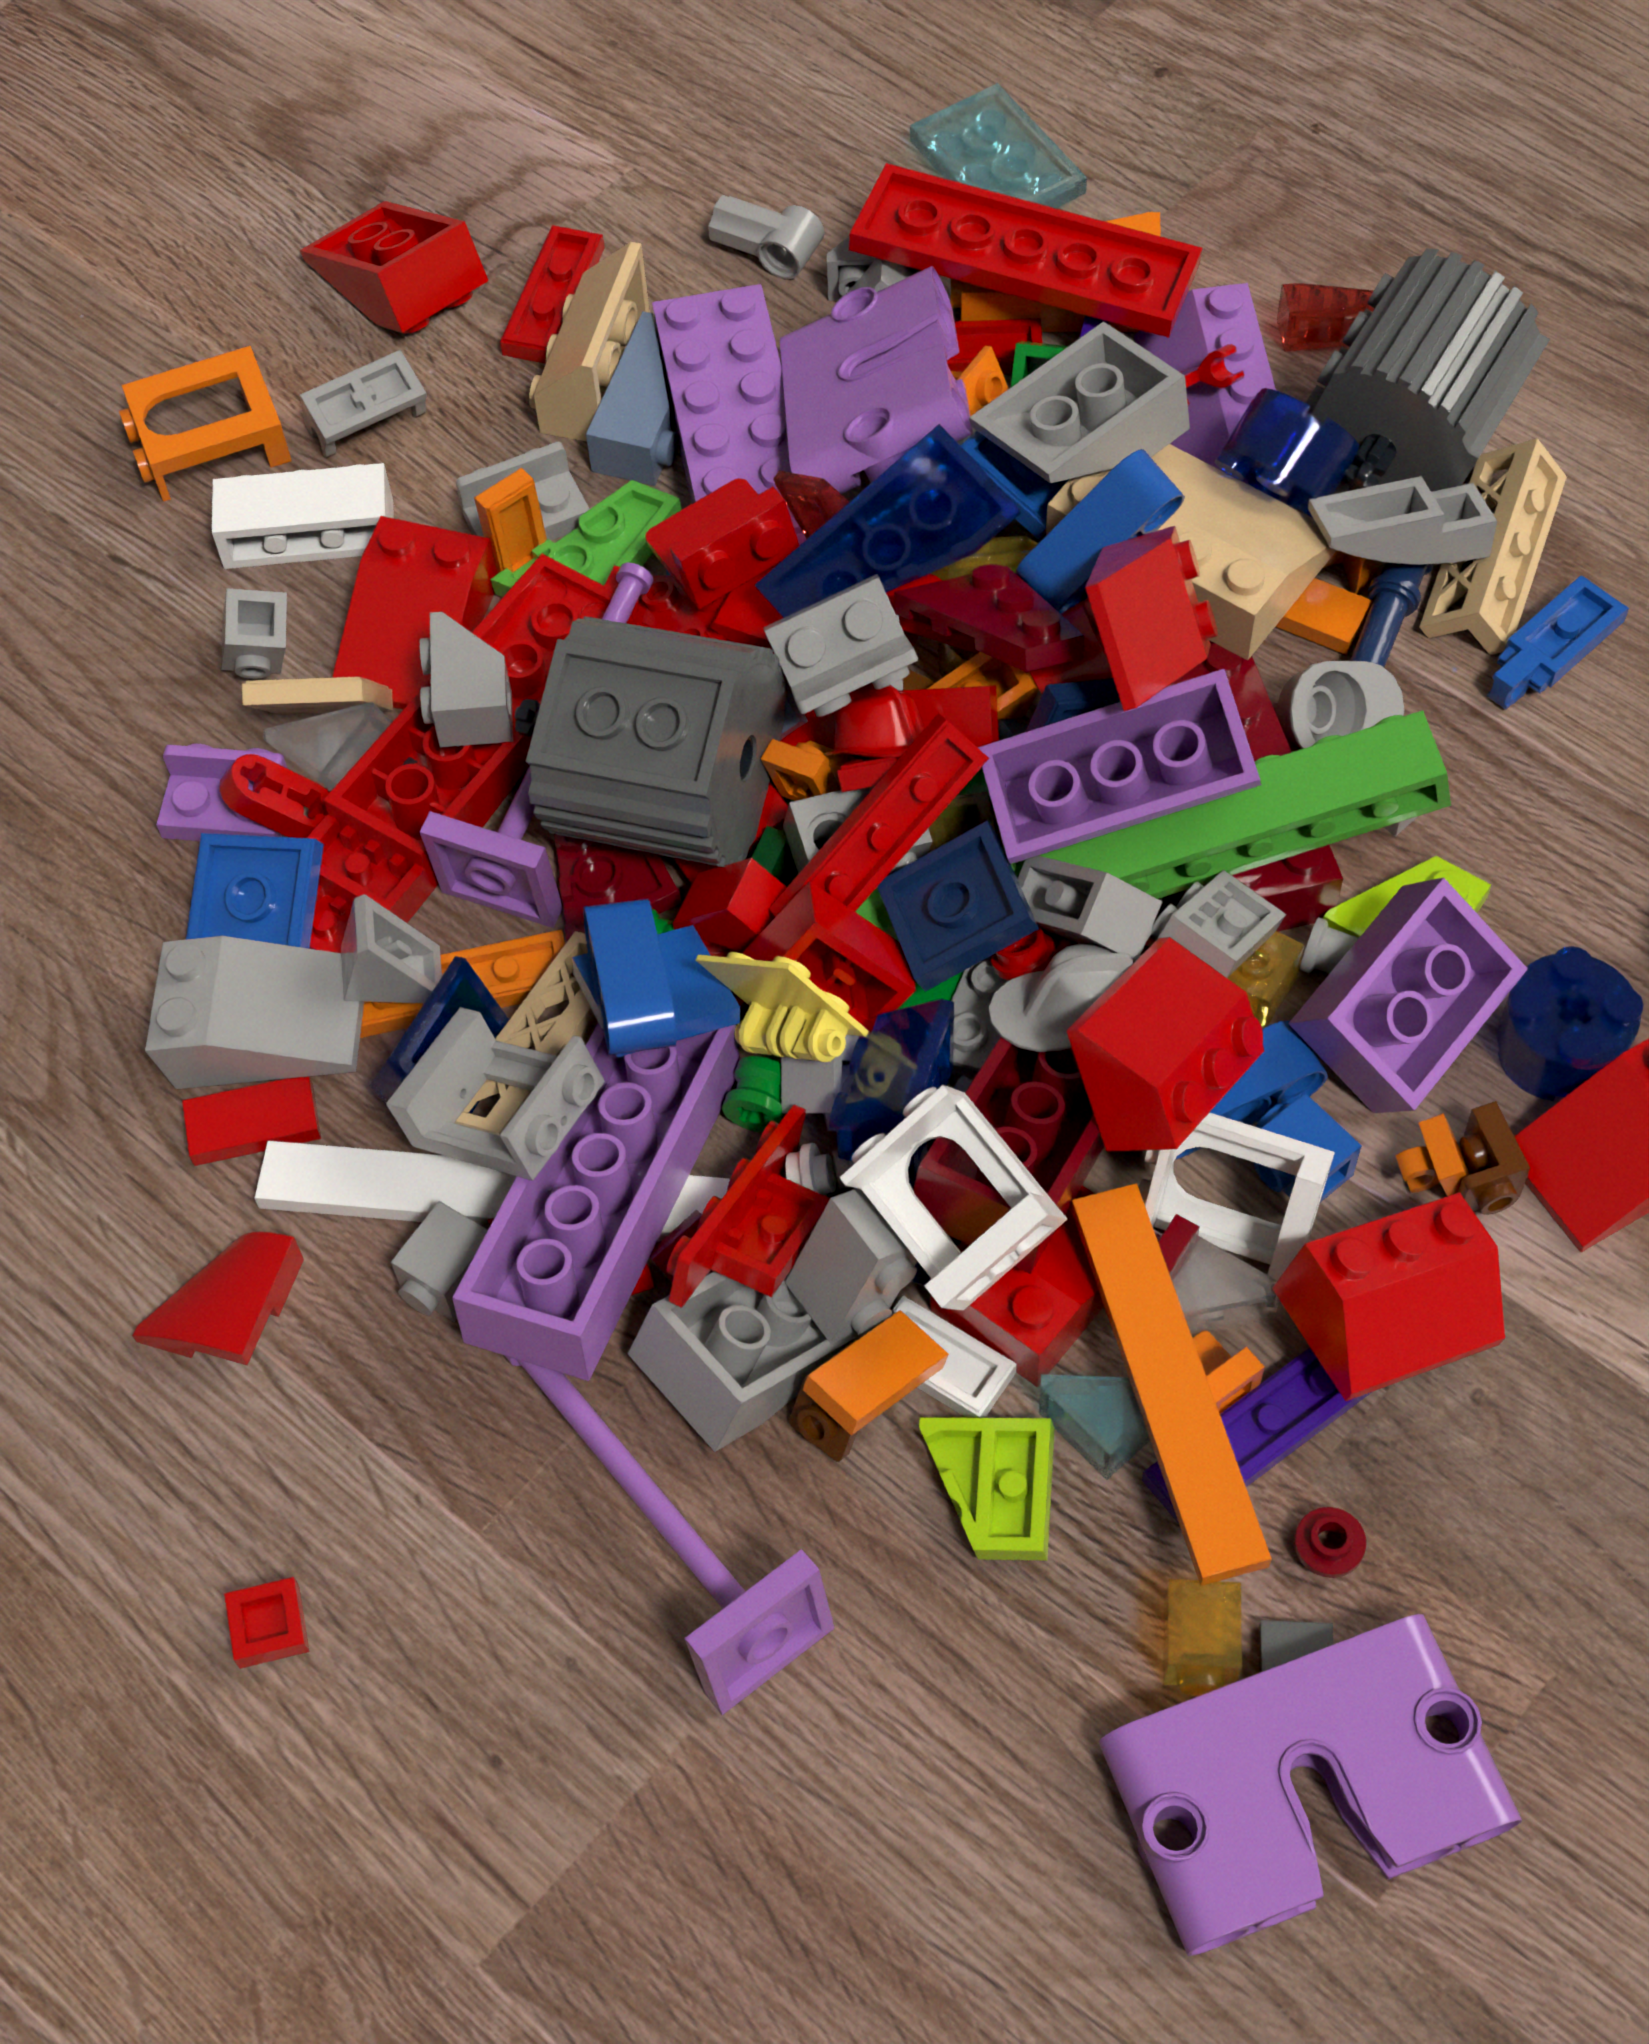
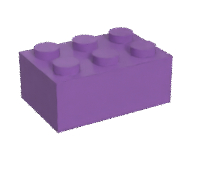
[1288,877,1528,1113]

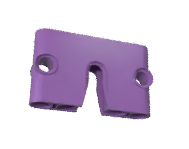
[780,266,973,507]
[1099,1614,1522,1956]

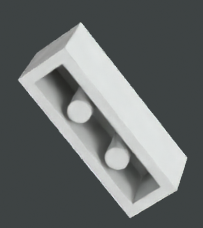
[212,463,394,569]

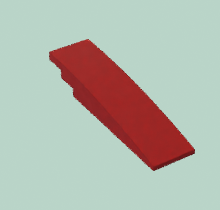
[307,554,638,953]

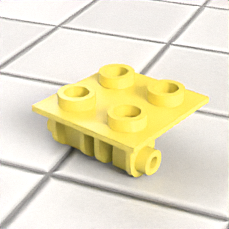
[696,952,869,1062]

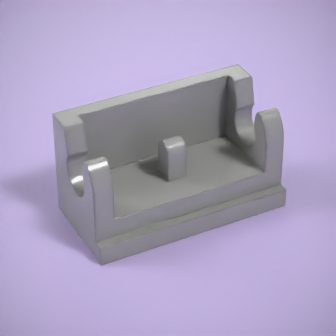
[300,350,427,458]

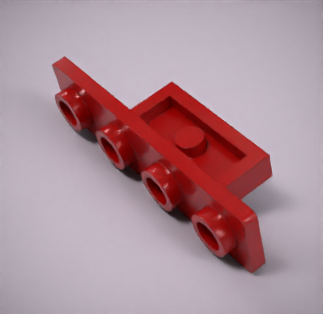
[666,1104,830,1308]

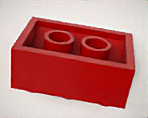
[1066,937,1264,1151]
[1272,1192,1505,1401]

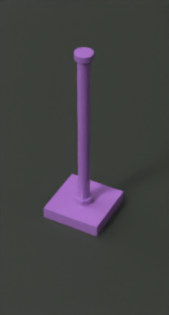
[420,563,653,928]
[504,1355,835,1715]

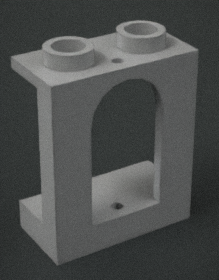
[386,1007,605,1181]

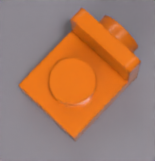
[761,738,855,801]

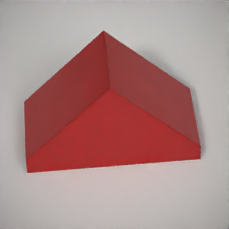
[673,858,787,953]

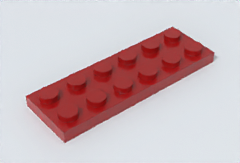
[849,163,1203,338]

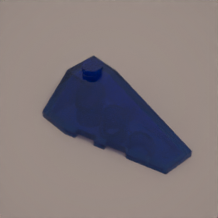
[755,424,1021,618]

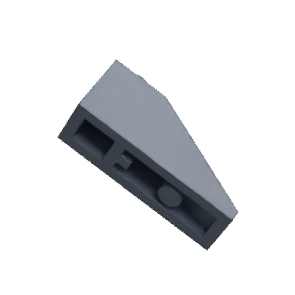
[586,311,678,486]

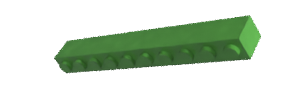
[856,710,1451,941]

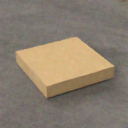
[242,677,393,714]

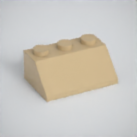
[529,242,650,441]

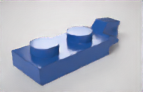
[1487,575,1629,710]

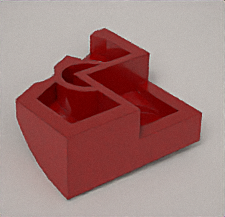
[132,1232,304,1365]

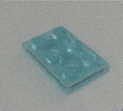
[910,83,1087,208]

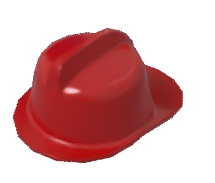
[825,682,925,757]

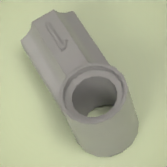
[708,195,825,279]

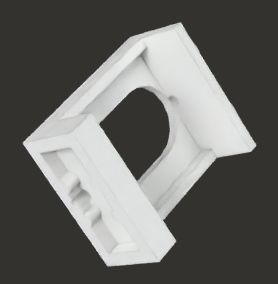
[839,1085,1067,1310]
[1138,1113,1335,1290]

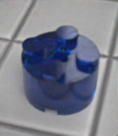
[1215,388,1359,519]
[1497,946,1644,1101]

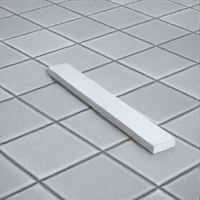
[254,1141,730,1242]

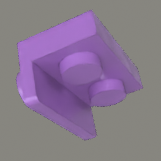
[156,744,288,841]

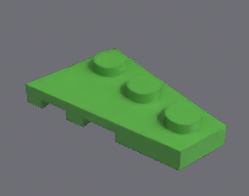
[491,480,682,597]

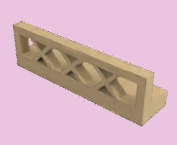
[1419,438,1567,655]
[455,931,598,1136]

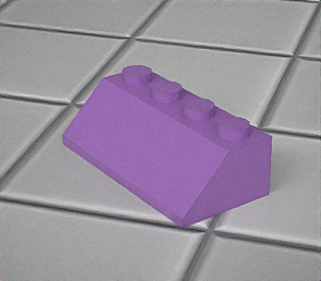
[1133,283,1293,500]
[978,669,1261,864]

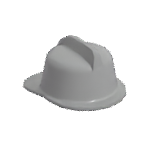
[1272,661,1404,749]
[989,944,1133,1052]

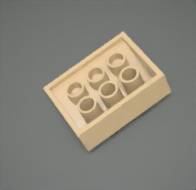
[1046,444,1337,661]

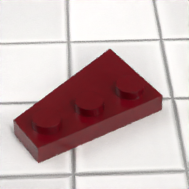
[894,564,1085,672]
[554,834,682,943]

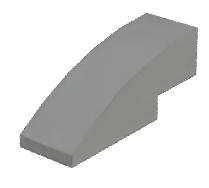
[1308,476,1497,565]

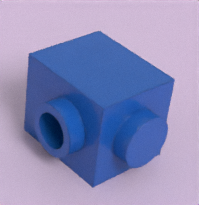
[1253,1093,1362,1203]

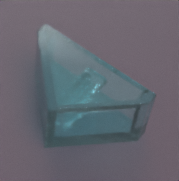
[1039,1374,1150,1480]

